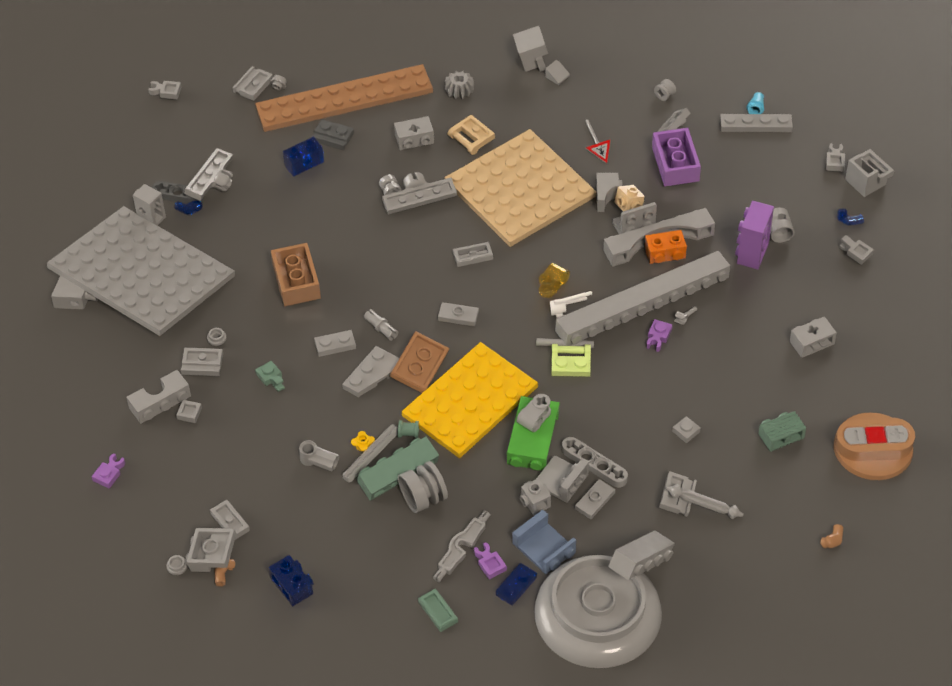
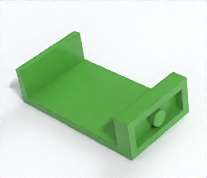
[507,396,560,470]

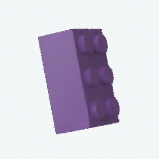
[652,128,701,186]
[735,201,774,269]

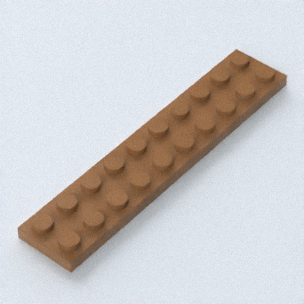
[255,64,433,132]

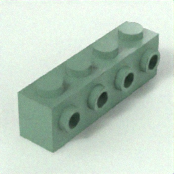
[357,436,439,501]

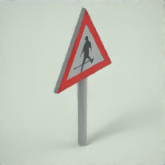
[585,119,610,164]

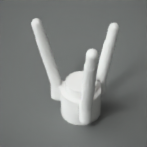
[550,291,592,319]

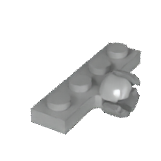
[184,148,233,201]
[382,172,457,214]

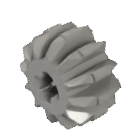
[445,71,474,99]

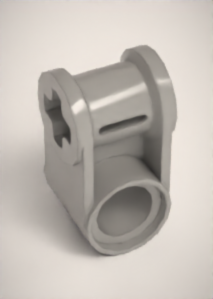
[517,394,551,432]

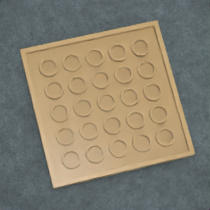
[444,129,597,247]

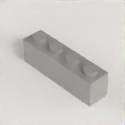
[608,530,675,580]

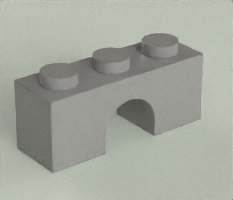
[126,370,191,424]

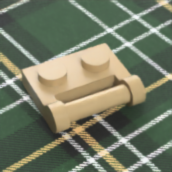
[448,115,495,155]

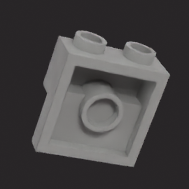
[186,528,237,572]

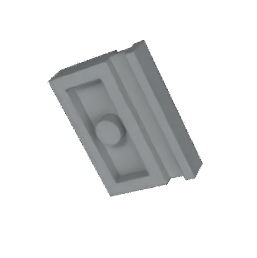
[232,66,273,101]
[181,348,223,376]
[659,471,697,517]

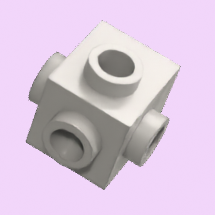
[520,478,551,515]

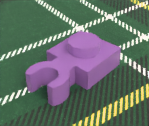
[647,319,673,352]
[92,453,125,489]
[474,542,507,579]

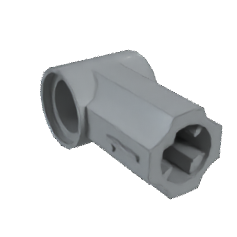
[299,440,339,472]

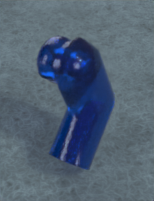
[174,200,203,215]
[837,208,864,226]

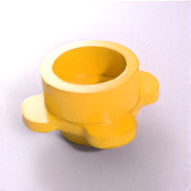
[351,431,375,452]

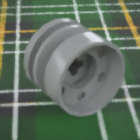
[398,461,448,514]

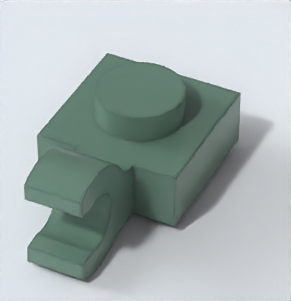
[255,361,285,392]

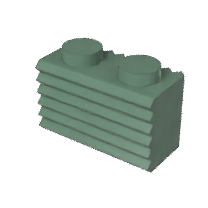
[758,411,806,452]

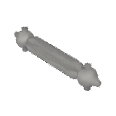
[666,484,744,519]

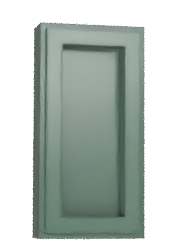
[418,588,458,632]

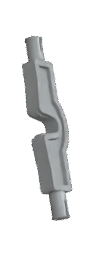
[433,510,491,582]

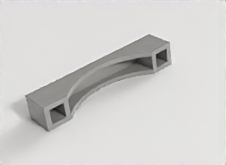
[604,208,715,267]

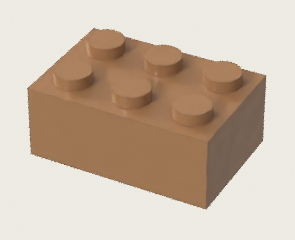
[271,243,321,306]

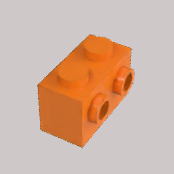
[644,230,687,264]

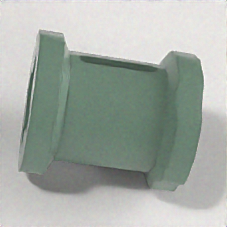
[398,420,419,438]

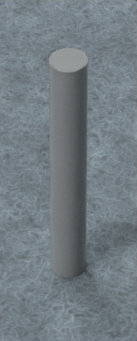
[536,338,594,348]

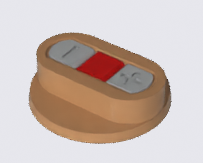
[833,413,915,480]

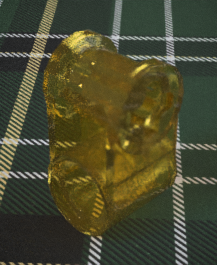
[539,262,570,298]

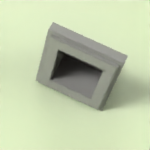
[546,60,570,85]

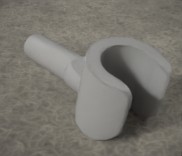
[674,306,697,325]

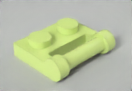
[552,344,591,377]

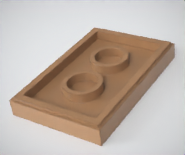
[390,331,450,393]

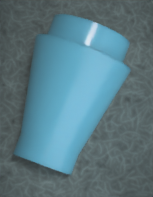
[747,92,764,114]

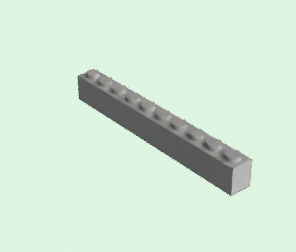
[555,251,730,346]

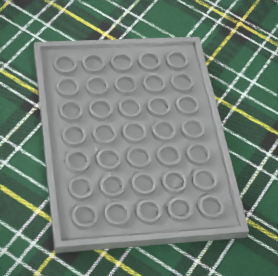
[47,206,235,336]

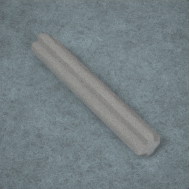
[342,424,398,483]

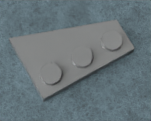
[342,346,399,397]

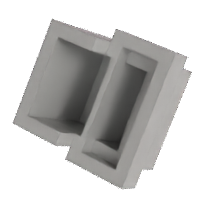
[513,26,548,72]
[845,149,894,197]

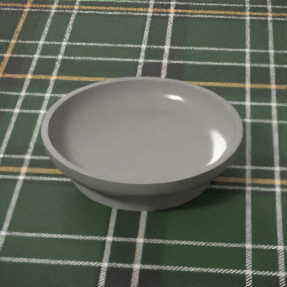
[534,555,662,668]

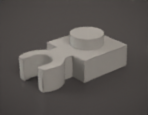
[148,81,181,99]
[826,143,845,172]

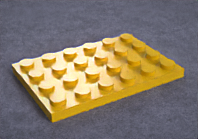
[402,342,538,459]

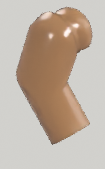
[821,524,844,549]
[215,559,236,587]

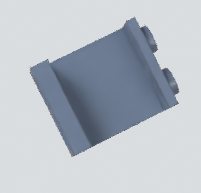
[512,510,576,574]

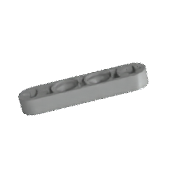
[562,437,628,488]

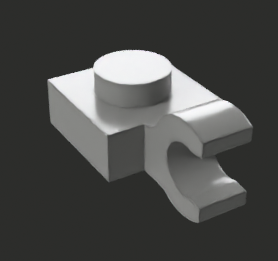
[839,235,874,265]

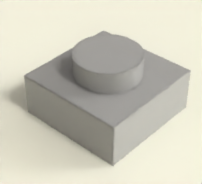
[176,400,202,423]
[672,416,701,443]

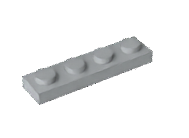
[720,114,793,132]

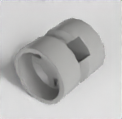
[770,208,795,243]

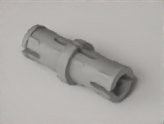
[364,309,398,341]

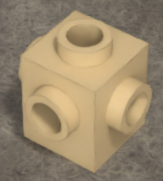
[615,185,645,212]

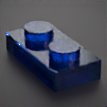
[496,562,537,606]

